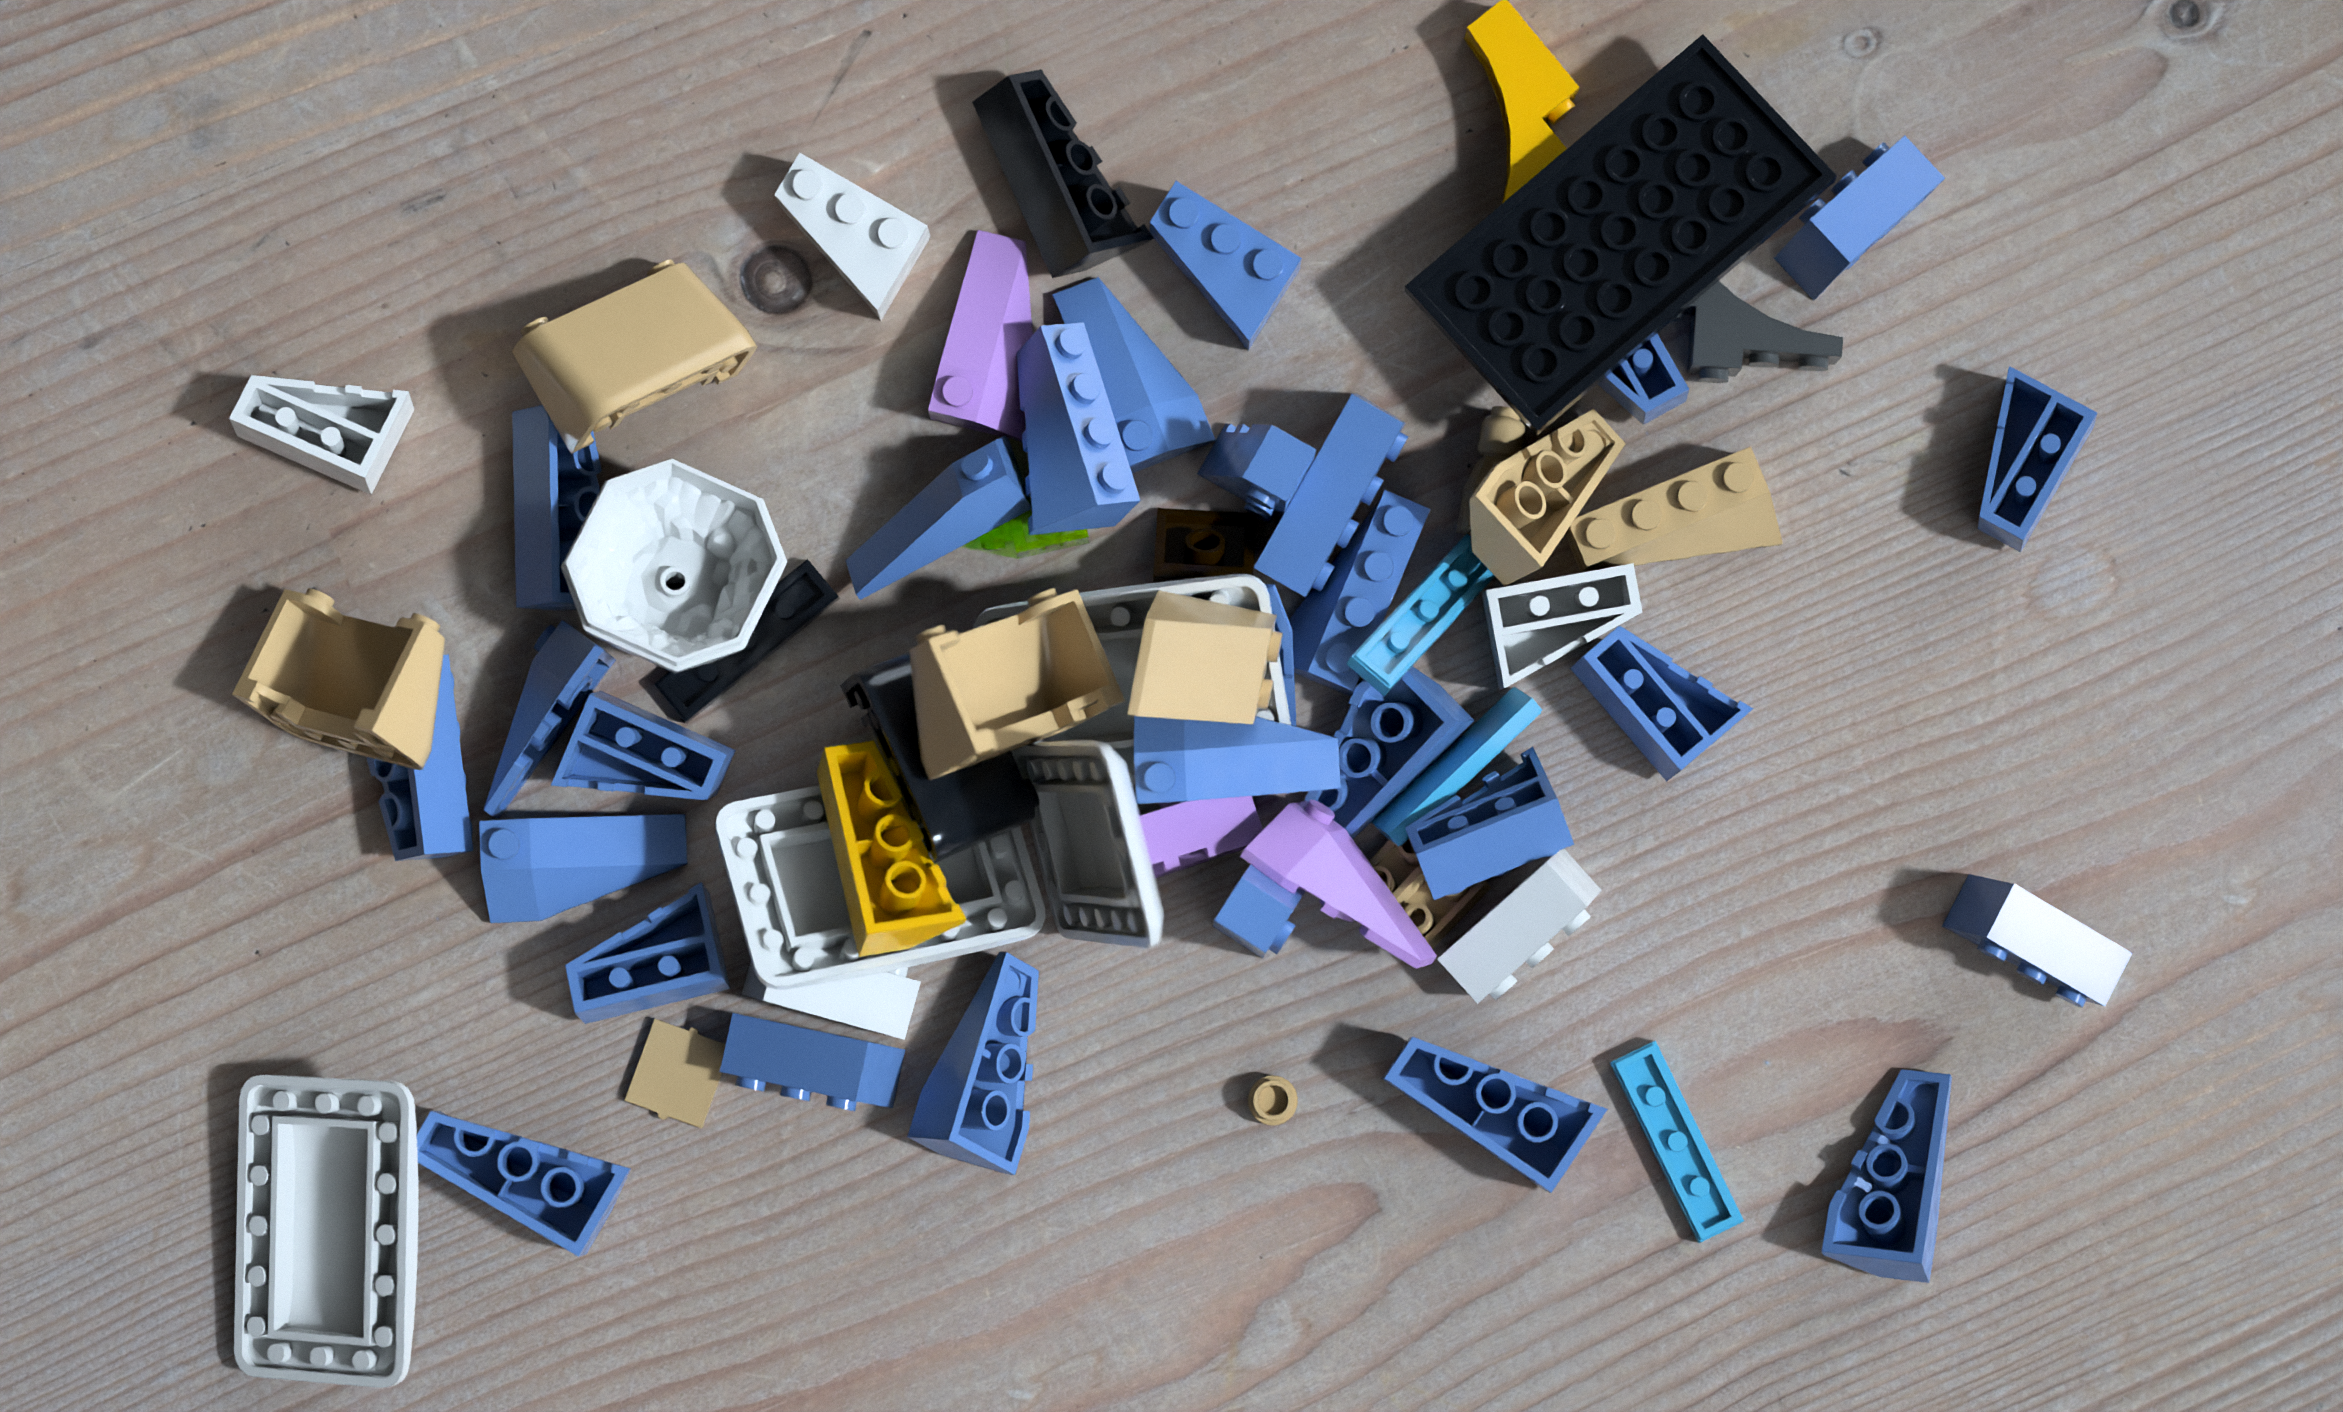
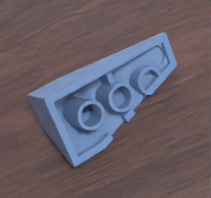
[484,620,616,819]
[1304,666,1474,839]
[1134,716,1341,804]
[907,952,1039,1175]

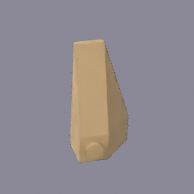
[1469,409,1626,586]

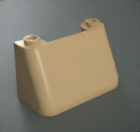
[512,259,758,454]
[232,588,445,770]
[909,588,1125,780]

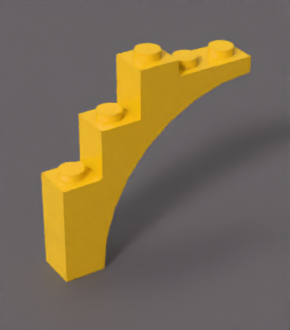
[1464,0,1580,203]

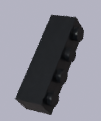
[972,69,1154,279]

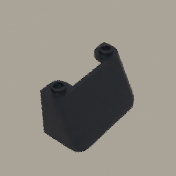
[840,652,1040,863]

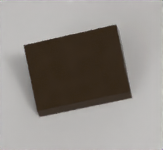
[1153,508,1256,583]

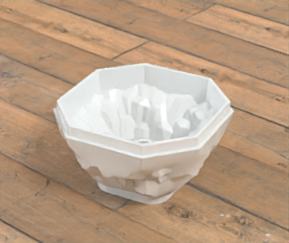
[561,459,787,673]

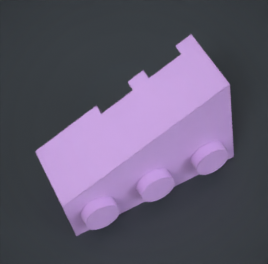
[1138,796,1263,879]

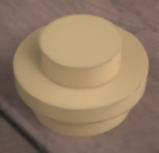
[1248,1075,1298,1125]

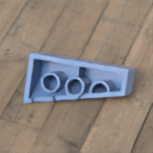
[1016,322,1141,535]
[1254,393,1408,597]
[512,405,602,611]
[1289,490,1430,697]
[366,654,473,861]
[1381,1037,1608,1193]
[417,1111,631,1257]

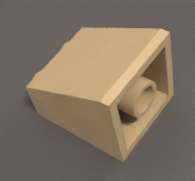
[1128,590,1283,724]

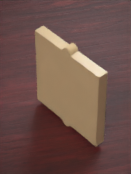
[624,1019,726,1129]

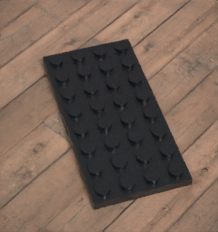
[1405,34,1837,436]

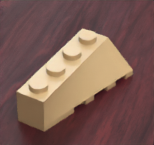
[1565,446,1783,573]

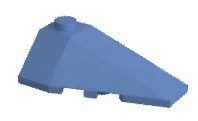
[1053,277,1215,473]
[845,435,1031,600]
[479,814,688,923]
[1822,1069,1952,1283]

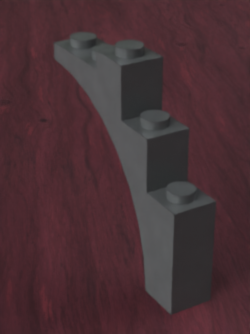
[1672,281,1843,383]

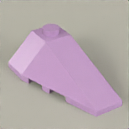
[928,230,1033,441]
[1240,799,1437,969]

